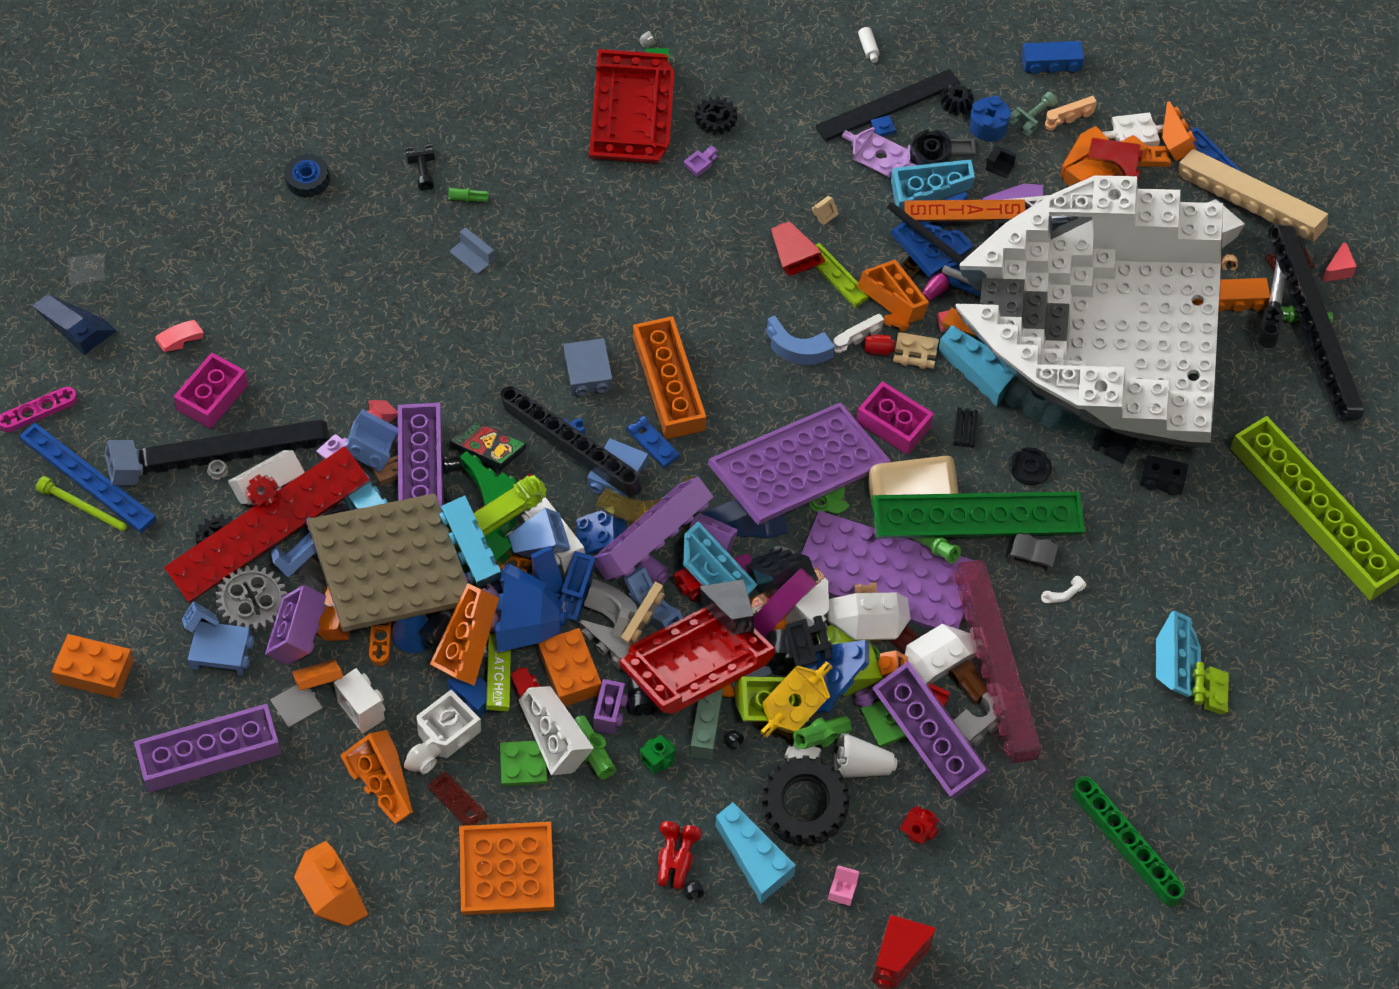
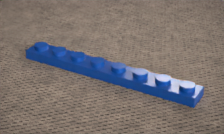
[19,423,156,534]

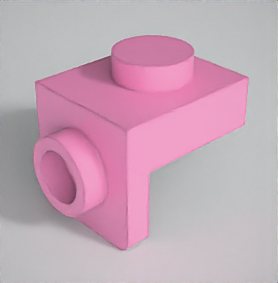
[828,866,859,906]

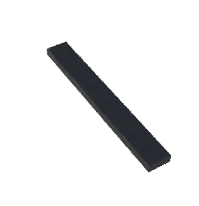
[816,69,960,142]

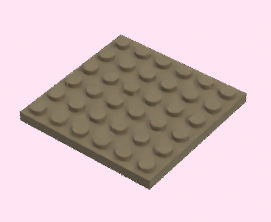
[308,493,467,632]

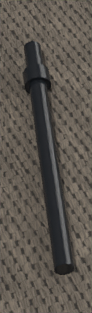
[887,202,965,265]

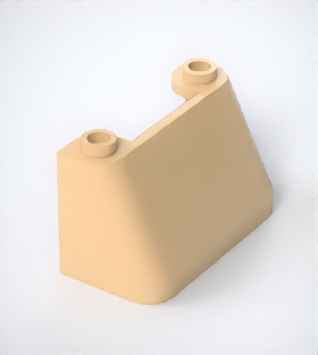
[868,456,959,509]

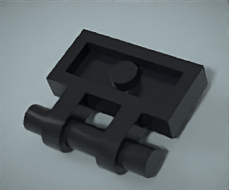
[1092,428,1138,464]
[785,615,834,667]

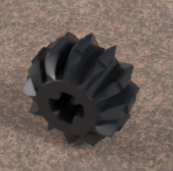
[941,83,974,117]

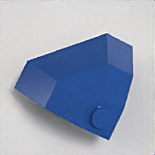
[495,564,567,652]

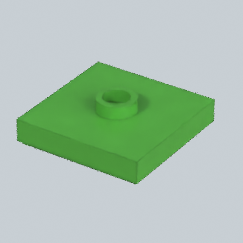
[860,701,908,748]

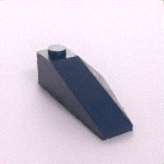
[694,499,788,538]

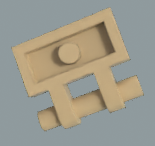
[893,332,939,370]

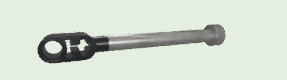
[1258,234,1298,348]

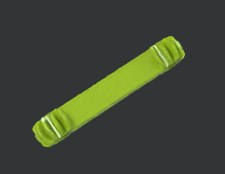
[449,475,547,553]

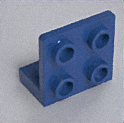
[576,506,627,555]

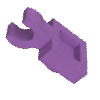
[684,146,718,177]

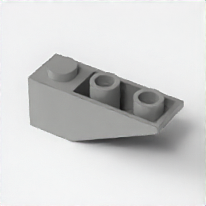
[580,620,635,670]

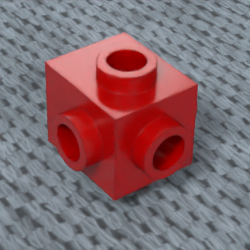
[246,474,279,506]
[900,806,940,844]

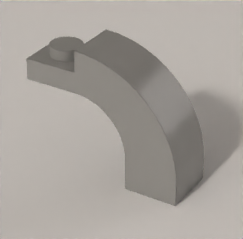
[584,579,638,638]

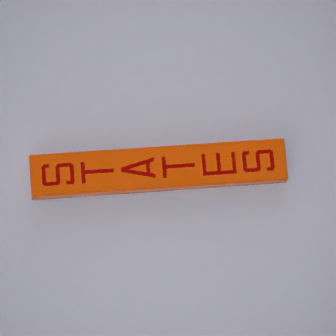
[904,199,1025,222]

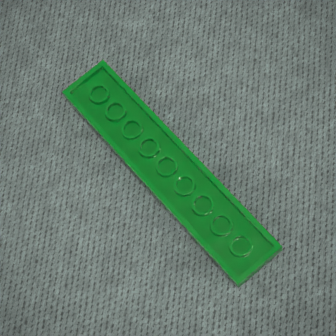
[872,491,1085,539]

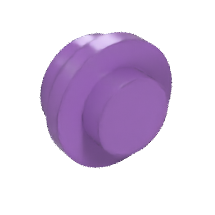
[854,689,876,707]

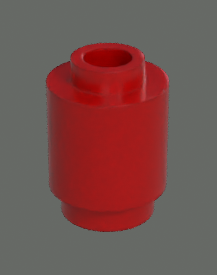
[865,334,894,356]

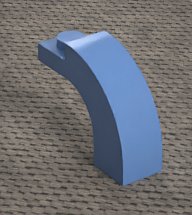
[766,315,835,365]
[623,566,683,631]

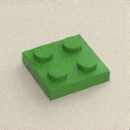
[500,741,547,786]

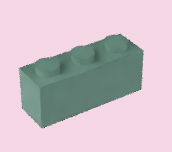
[690,689,723,760]

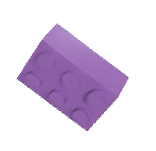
[265,585,326,665]

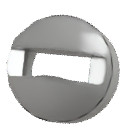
[640,31,656,48]

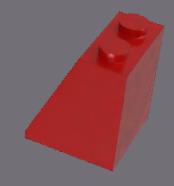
[873,915,936,989]

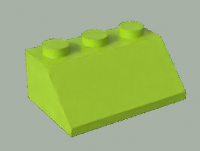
[816,624,884,696]
[734,676,809,722]

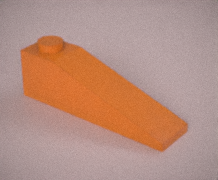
[340,730,413,824]

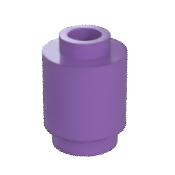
[636,556,669,585]

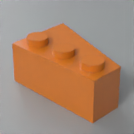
[857,259,929,324]

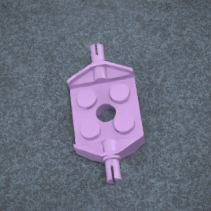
[842,127,915,178]

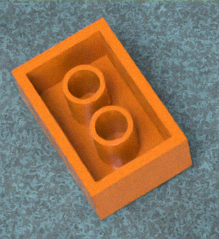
[538,628,602,706]
[51,634,134,699]

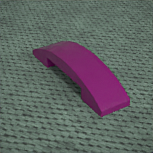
[754,568,817,638]

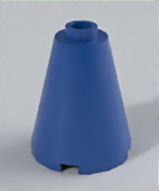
[391,614,429,653]

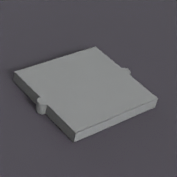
[270,685,323,728]

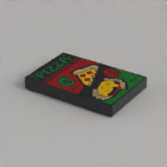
[450,421,526,470]

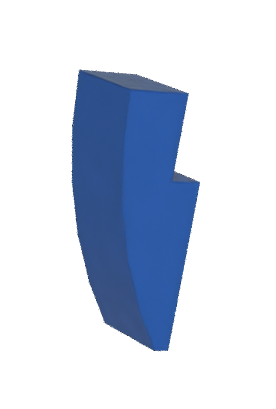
[560,551,596,623]

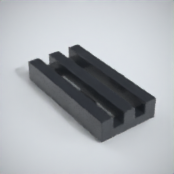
[953,407,978,448]

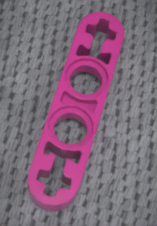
[0,387,77,432]

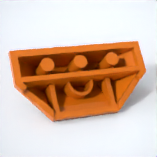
[294,841,368,926]

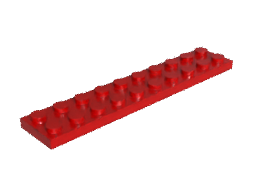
[164,446,370,603]

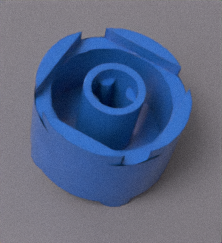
[969,96,1011,142]

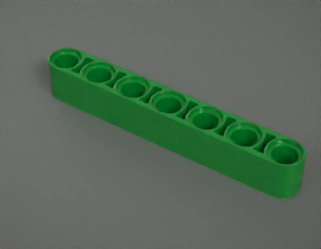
[1073,776,1185,907]

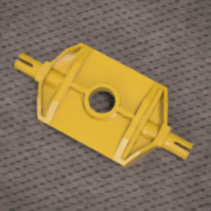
[760,661,832,738]

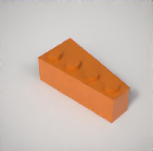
[1063,135,1148,186]
[430,583,499,686]

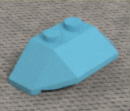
[683,521,758,594]
[1156,610,1201,697]

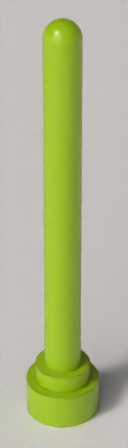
[36,476,127,531]

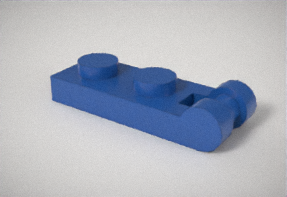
[626,416,680,469]

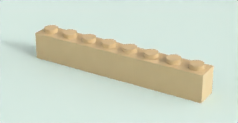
[1179,149,1328,242]

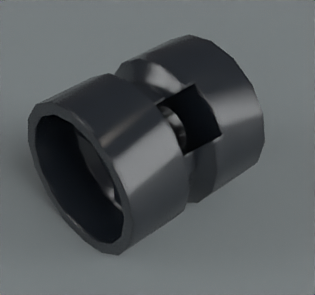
[627,678,659,716]

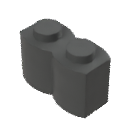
[1008,534,1058,574]

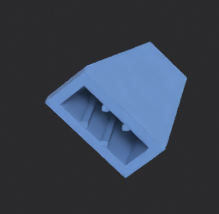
[509,508,571,558]

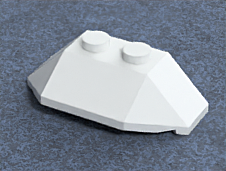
[827,592,911,641]
[905,624,983,685]

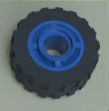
[284,153,330,198]

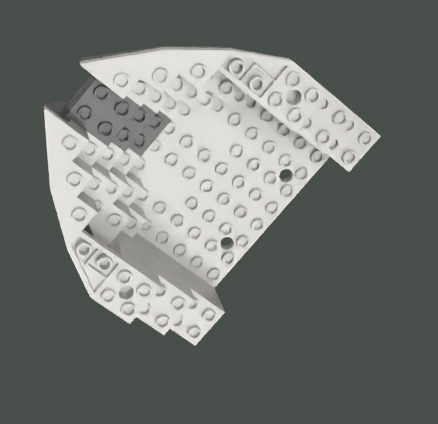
[956,176,1223,447]

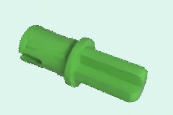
[448,187,489,203]

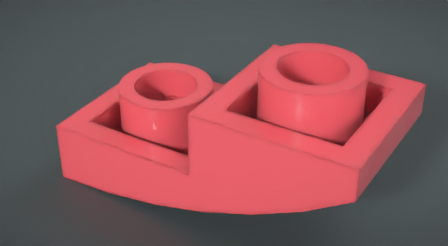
[155,320,204,352]

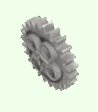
[216,565,287,633]

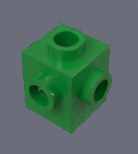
[640,735,676,775]

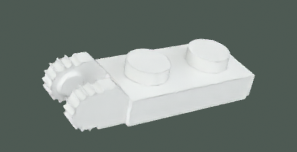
[833,314,884,353]

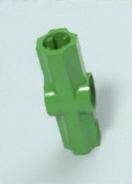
[574,716,616,780]
[793,716,852,749]

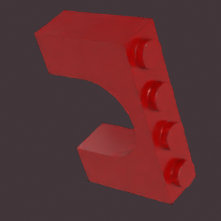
[1088,138,1143,182]

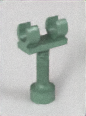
[1009,92,1058,136]

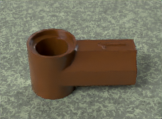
[948,660,989,705]

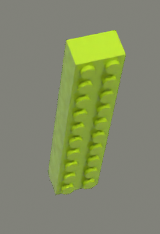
[1230,416,1399,601]

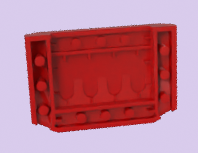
[589,49,674,163]
[620,607,775,714]

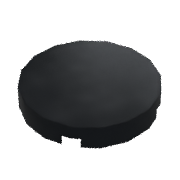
[1010,447,1052,486]

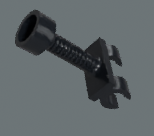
[405,143,435,191]

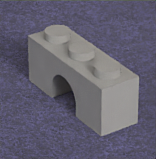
[954,684,1017,747]

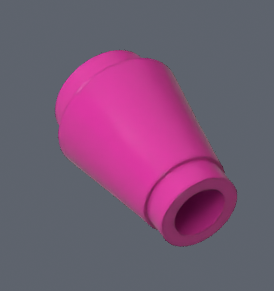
[922,273,950,302]

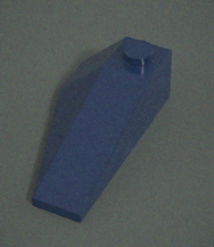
[32,294,116,355]

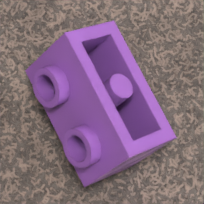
[689,513,738,553]
[593,679,628,734]

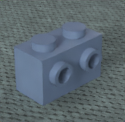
[104,440,143,485]

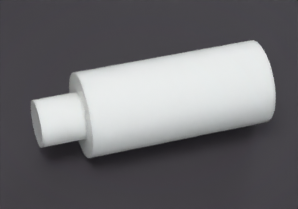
[858,27,879,63]

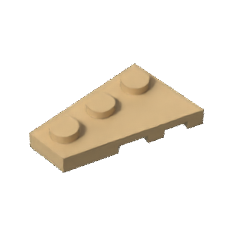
[621,581,665,647]

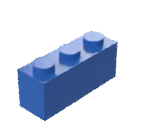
[1022,41,1084,74]

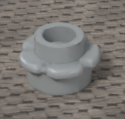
[207,460,228,480]

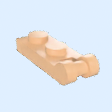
[1045,96,1097,130]

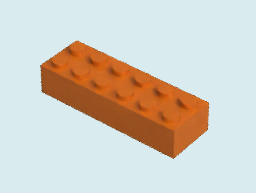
[633,316,706,439]

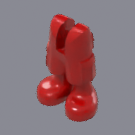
[658,821,702,890]

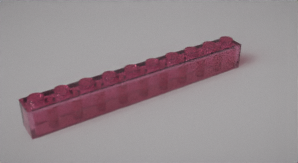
[954,559,1041,763]

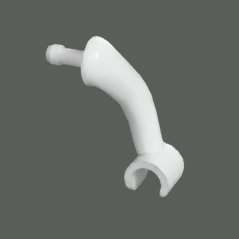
[1041,576,1086,603]

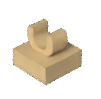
[812,196,838,225]

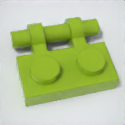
[1192,662,1229,714]

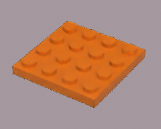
[459,822,555,915]

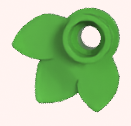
[809,487,849,514]

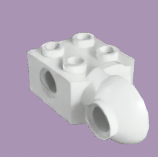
[404,690,481,774]

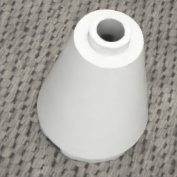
[833,733,897,778]

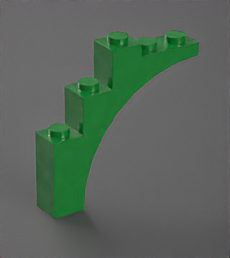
[460,451,518,587]

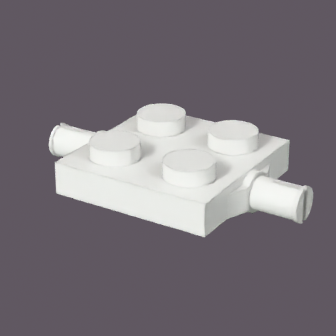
[1102,113,1164,146]

